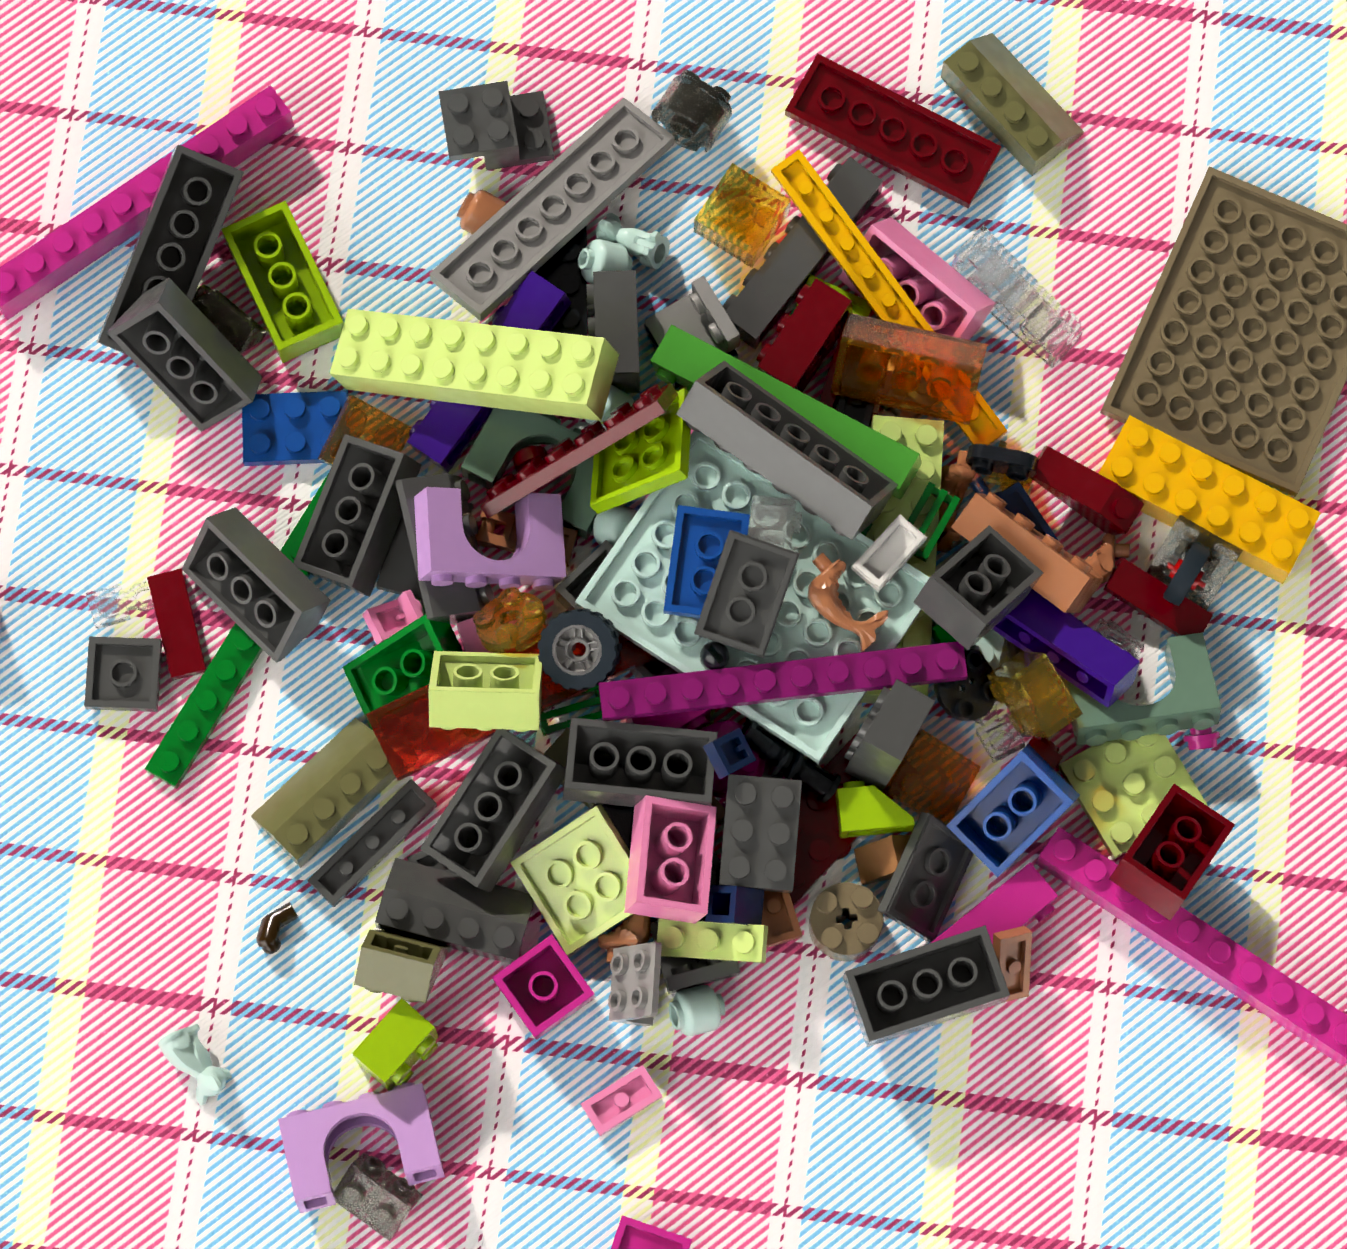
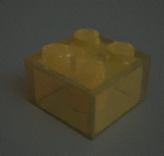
[693,163,791,268]
[987,651,1083,738]

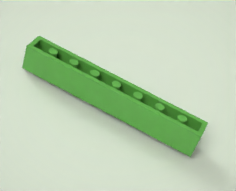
[650,324,922,500]

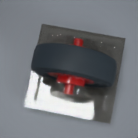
[1147,515,1242,610]

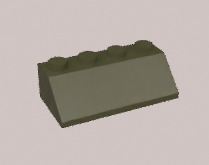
[941,33,1084,176]
[251,717,406,868]

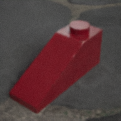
[1030,446,1144,535]

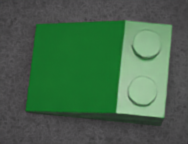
[342,614,463,730]

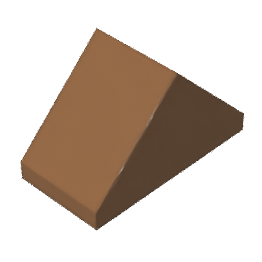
[854,835,911,885]

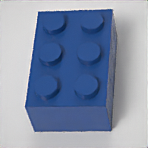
[946,744,1080,878]

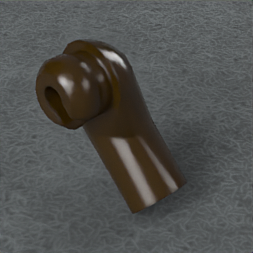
[256,902,299,954]

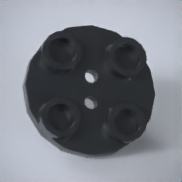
[934,649,1001,722]

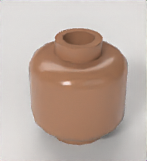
[456,189,507,234]

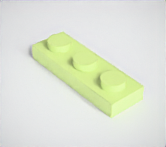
[657,919,768,963]

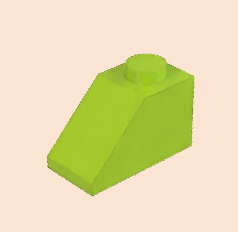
[835,781,915,838]

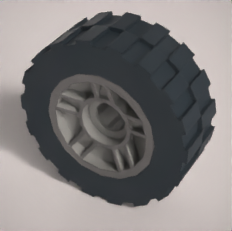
[537,608,622,690]

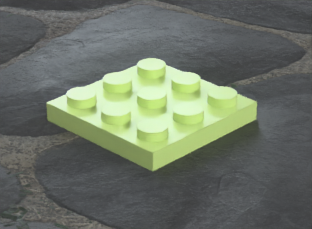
[1058,734,1208,860]
[510,804,632,955]

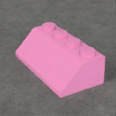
[838,217,996,355]

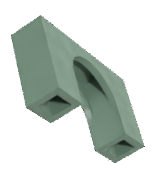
[461,408,597,540]
[1061,633,1221,746]

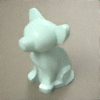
[596,213,670,270]
[158,1024,232,1106]

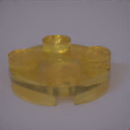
[473,587,548,653]

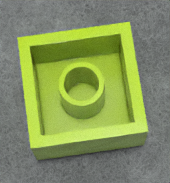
[352,998,439,1091]

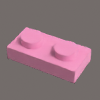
[581,1065,663,1136]

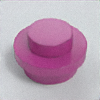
[1183,727,1220,750]

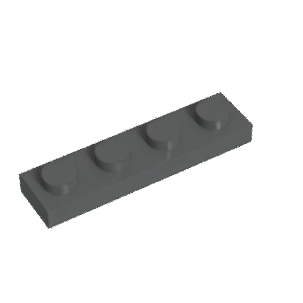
[307,779,437,908]

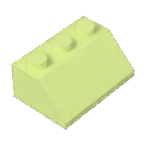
[428,651,543,732]

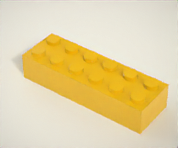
[1099,415,1321,584]

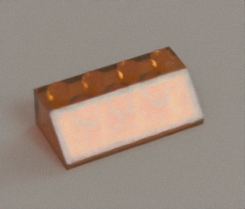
[831,313,988,425]

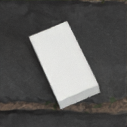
[851,514,927,593]

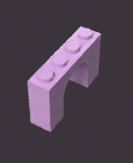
[414,487,566,591]
[278,1082,445,1213]

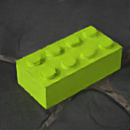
[221,200,344,363]

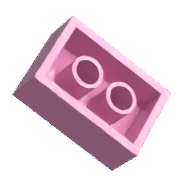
[624,795,717,924]

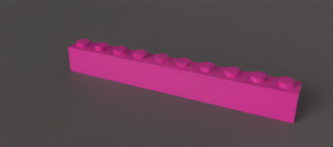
[0,85,294,320]
[1035,827,1347,1066]

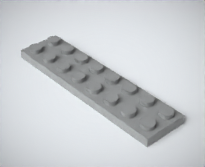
[430,98,675,321]

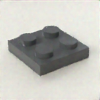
[84,636,162,712]

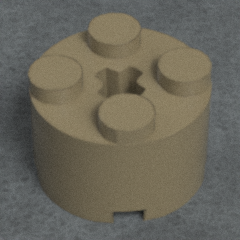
[808,882,884,962]

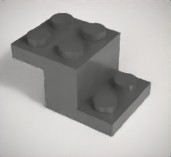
[438,81,554,171]

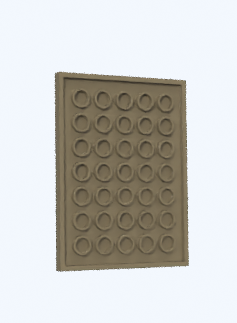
[1100,166,1347,497]

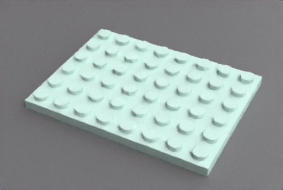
[575,431,930,764]

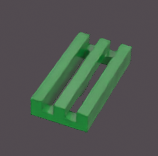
[908,482,961,562]
[540,685,602,737]

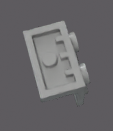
[645,276,740,353]
[608,942,662,1027]

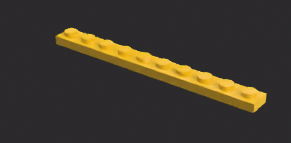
[771,149,1008,445]

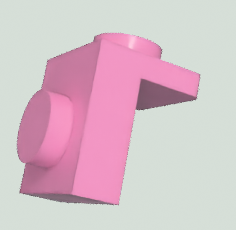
[362,590,424,645]

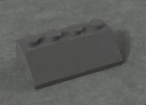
[107,278,262,432]
[293,434,422,597]
[395,473,494,625]
[182,507,331,663]
[563,717,718,807]
[420,729,566,893]
[375,858,534,964]

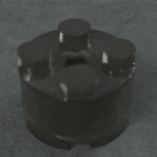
[651,70,732,152]

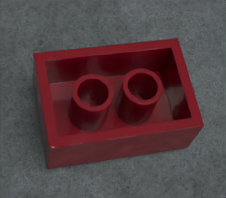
[756,278,853,393]
[1109,784,1235,921]

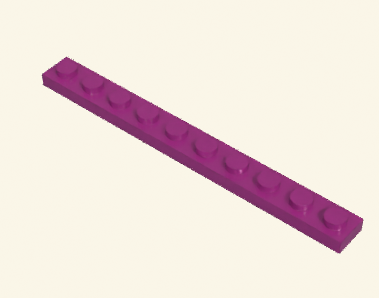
[599,641,968,721]

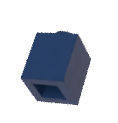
[705,885,764,925]

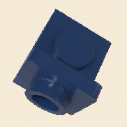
[703,727,756,779]

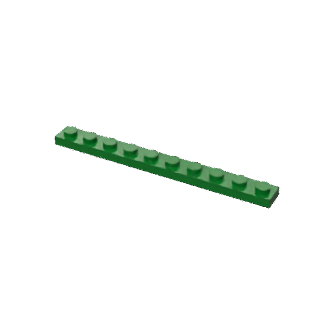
[145,473,329,789]

